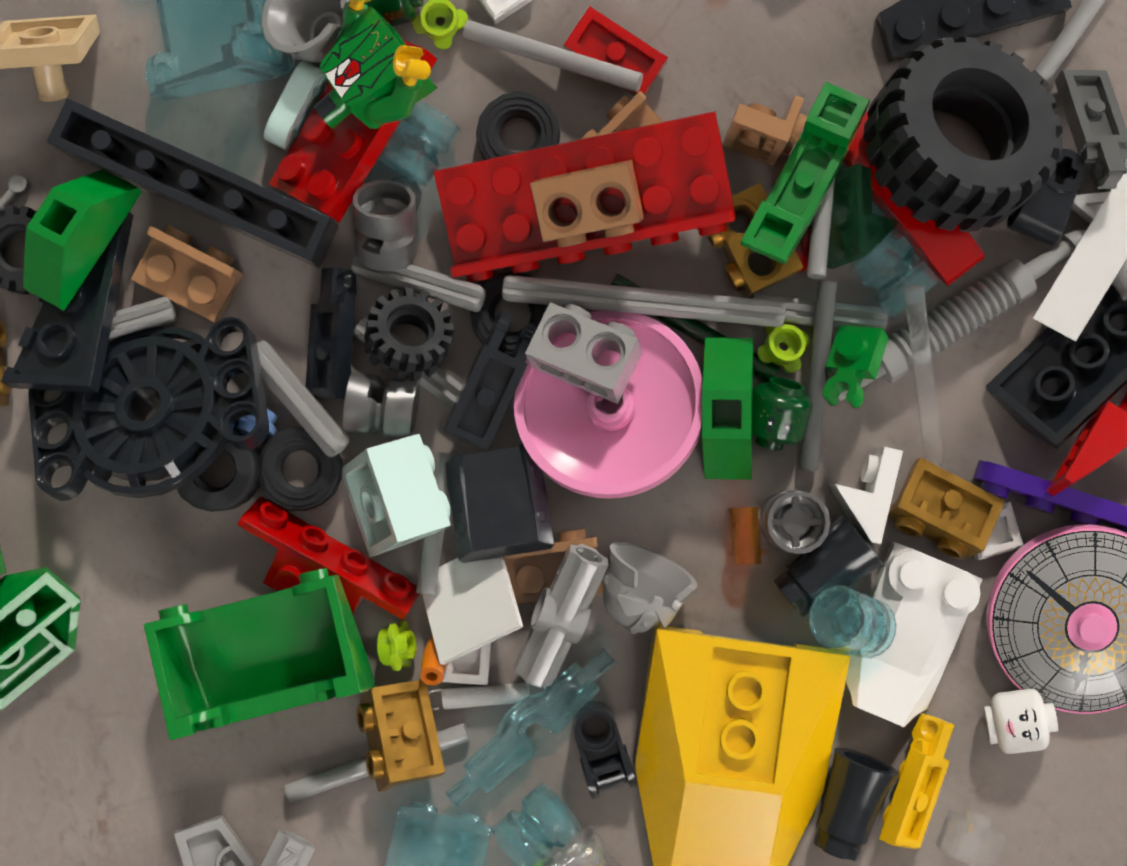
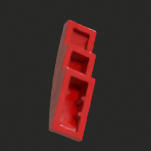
[843,111,985,286]
[1046,391,1127,496]

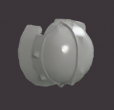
[261,0,350,62]
[602,542,698,635]

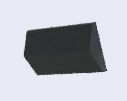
[986,283,1127,449]

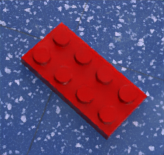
[269,39,437,223]

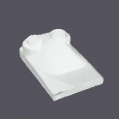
[846,542,983,727]

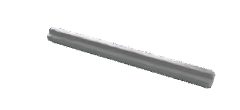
[502,275,786,327]

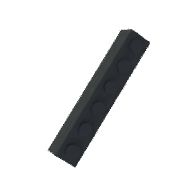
[47,98,339,269]

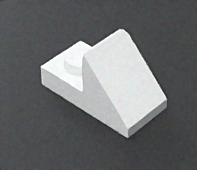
[828,446,903,544]

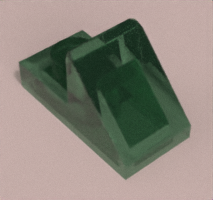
[827,163,898,269]

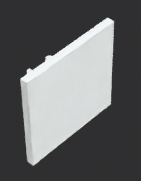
[422,557,523,665]

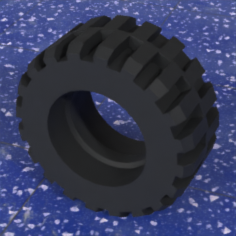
[863,37,1063,232]

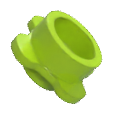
[412,0,468,50]
[757,324,810,374]
[377,621,417,671]

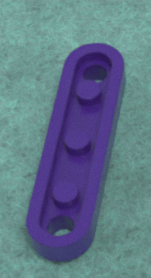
[973,460,1127,532]

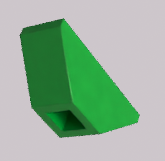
[23,169,142,311]
[702,337,753,480]

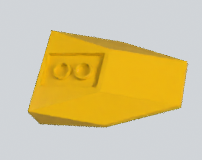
[634,626,851,866]

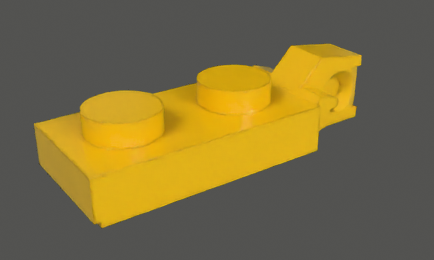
[879,713,955,849]

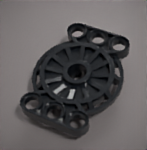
[28,317,269,501]

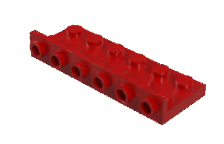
[433,111,736,282]

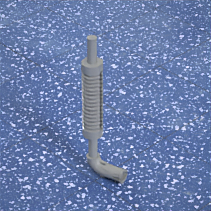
[838,230,1127,402]

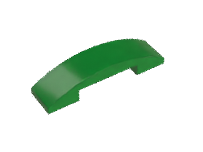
[740,82,870,265]

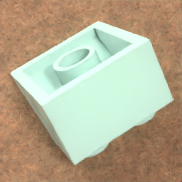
[342,434,451,557]

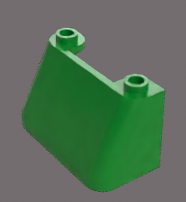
[143,568,375,740]

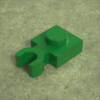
[823,325,889,409]

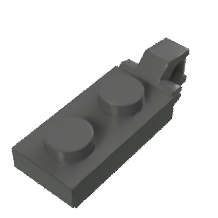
[1055,70,1127,189]

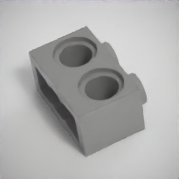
[525,302,642,404]

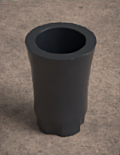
[774,514,884,617]
[813,748,899,861]

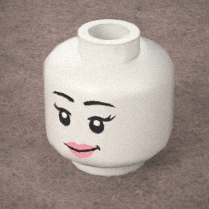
[984,689,1058,754]

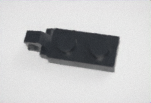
[305,267,357,399]

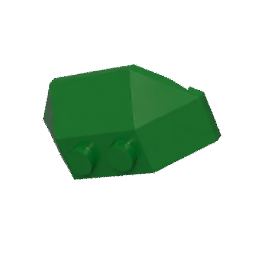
[0,567,81,711]

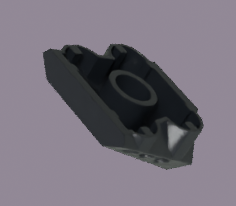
[445,443,554,563]

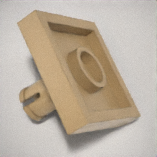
[0,14,100,102]

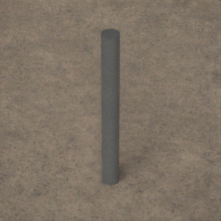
[799,280,838,471]

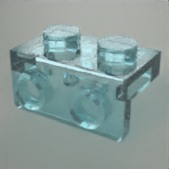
[385,802,493,866]

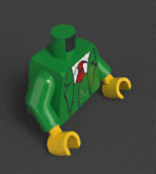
[314,0,437,129]

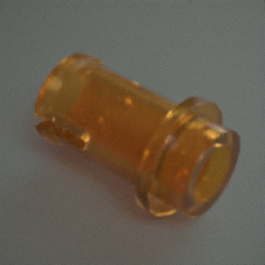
[728,507,766,565]

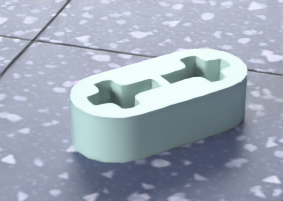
[264,60,326,150]

